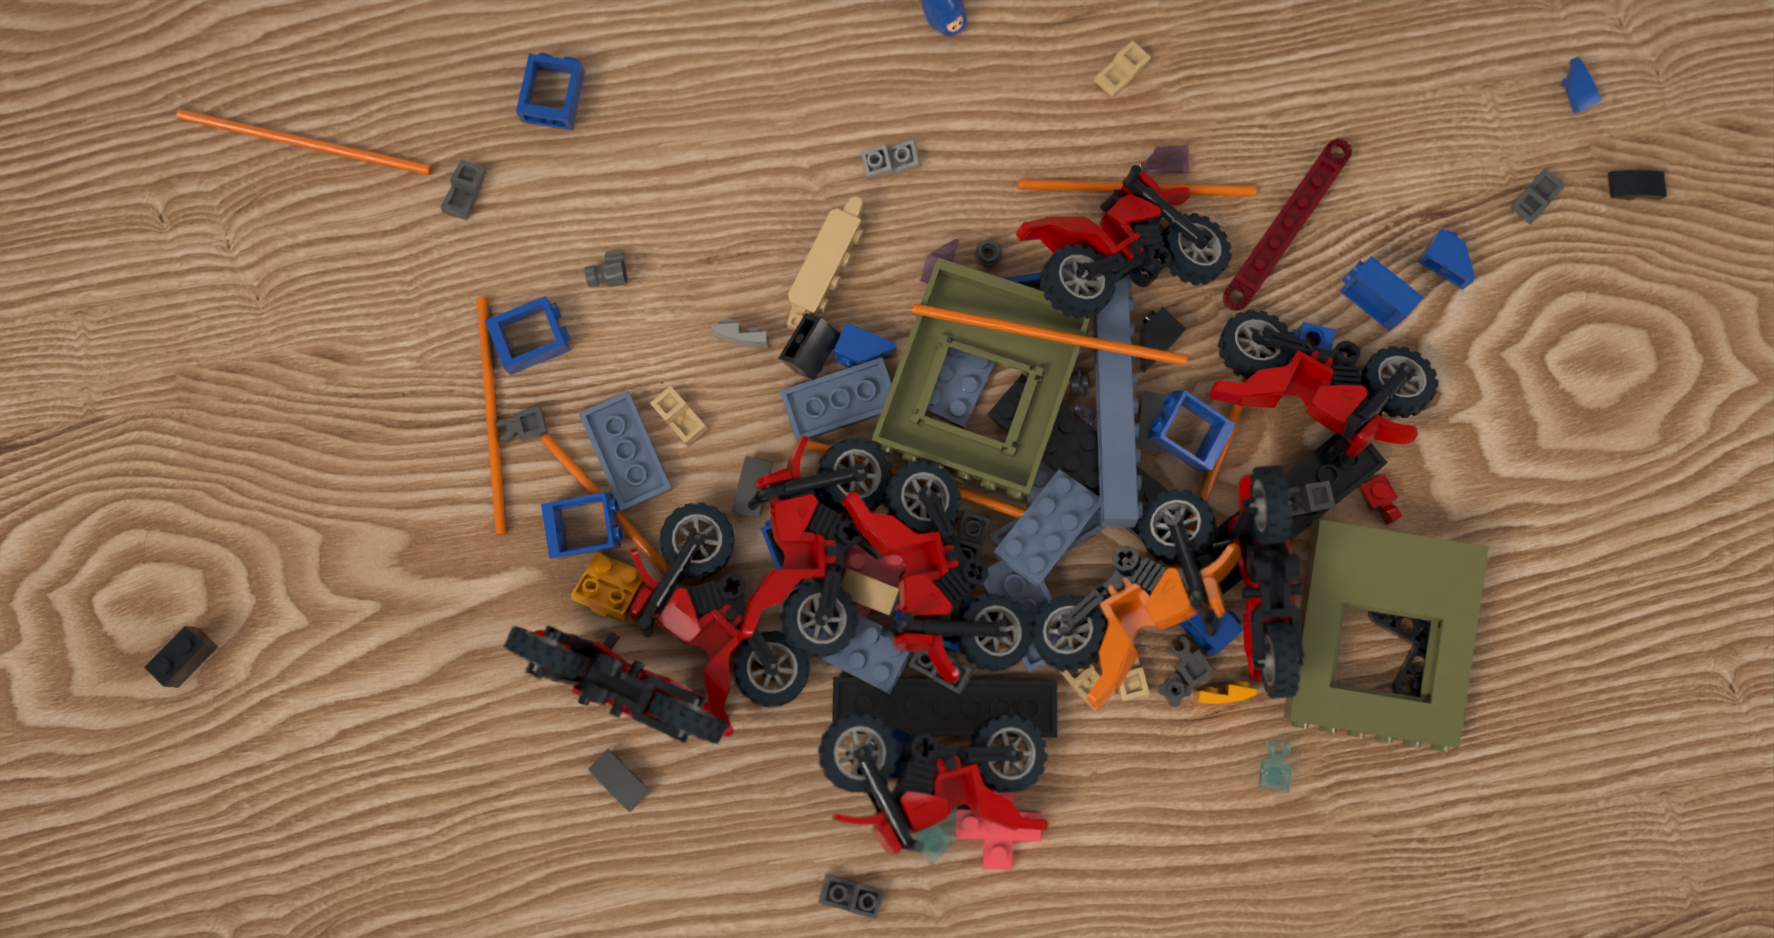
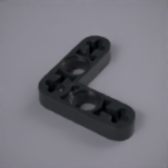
[1368,611,1430,697]

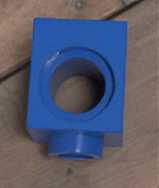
[1292,322,1335,355]

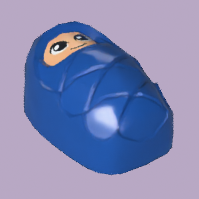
[921,0,967,36]

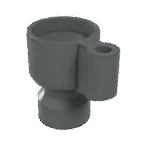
[585,249,627,288]

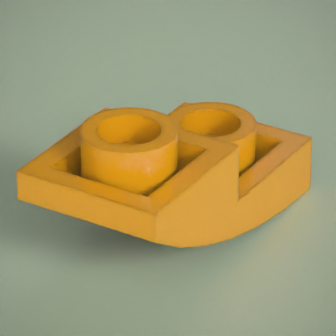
[1193,680,1258,704]

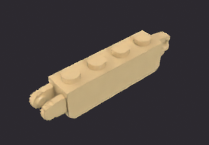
[787,196,864,330]

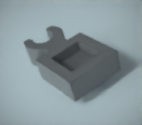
[496,406,548,442]
[1167,636,1215,689]

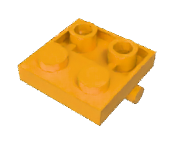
[571,552,643,622]

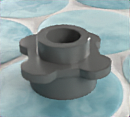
[1071,367,1090,396]
[1158,673,1192,707]

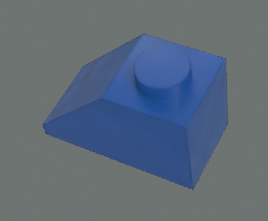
[1417,228,1475,290]
[833,322,896,368]

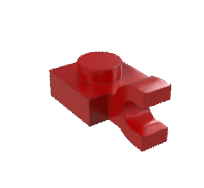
[1358,474,1402,525]

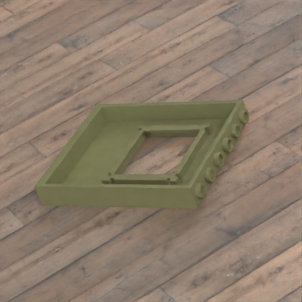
[872,257,1091,500]
[1283,519,1489,752]

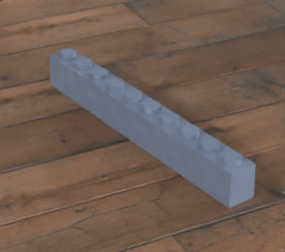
[1092,277,1143,528]

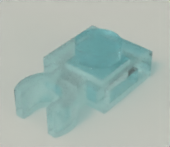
[1258,740,1292,792]

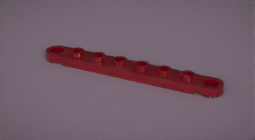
[1223,138,1352,311]

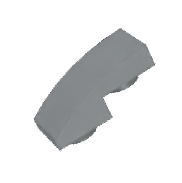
[861,140,922,178]
[711,320,769,349]

